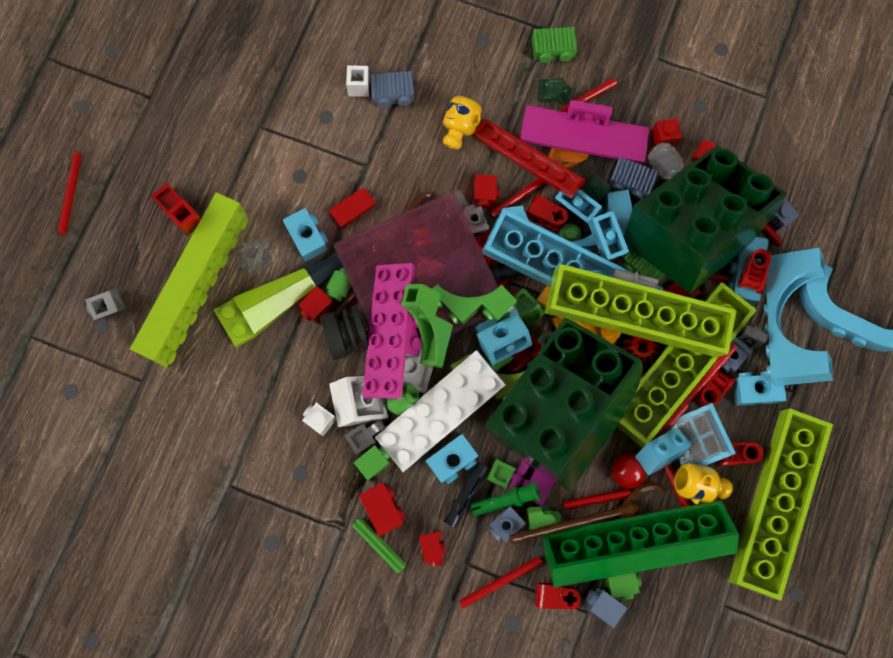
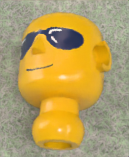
[443,96,482,150]
[674,463,733,504]

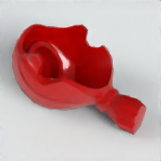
[611,453,647,489]

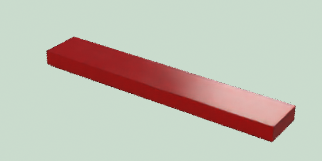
[473,118,585,199]

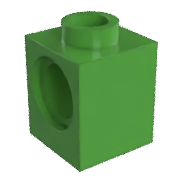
[353,445,390,481]

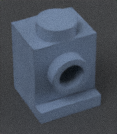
[720,337,753,374]

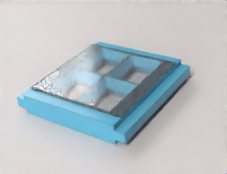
[667,403,736,466]

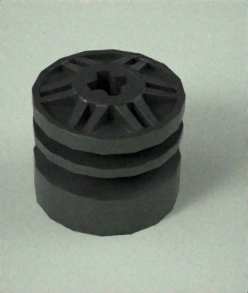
[320,305,369,360]

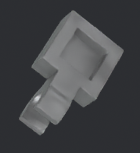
[344,420,386,455]

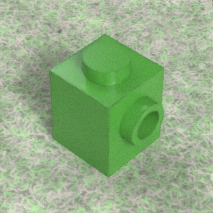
[605,573,641,600]

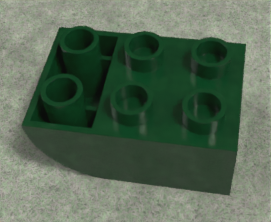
[623,145,787,294]
[484,318,643,491]

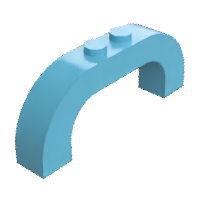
[798,264,893,352]

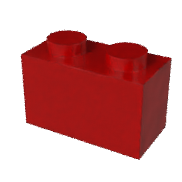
[359,483,406,537]

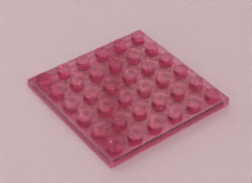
[334,192,498,349]

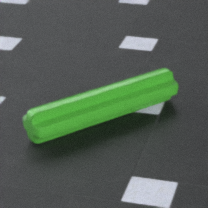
[352,518,406,573]

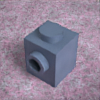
[489,506,526,542]

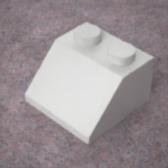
[329,376,388,427]

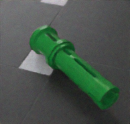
[471,480,541,517]

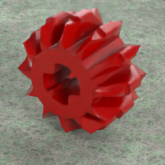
[623,335,660,367]

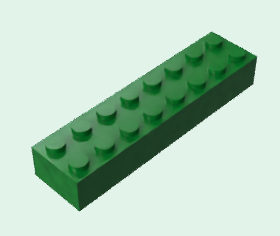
[542,500,739,588]

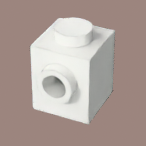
[346,65,370,97]
[302,403,336,436]

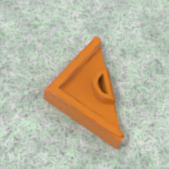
[548,148,589,169]

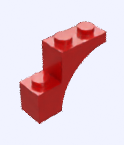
[151,183,201,236]

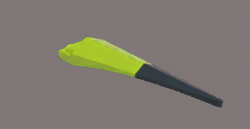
[213,240,375,348]

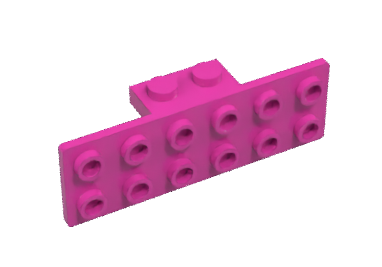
[520,100,649,164]
[362,263,421,399]

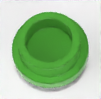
[560,224,581,242]

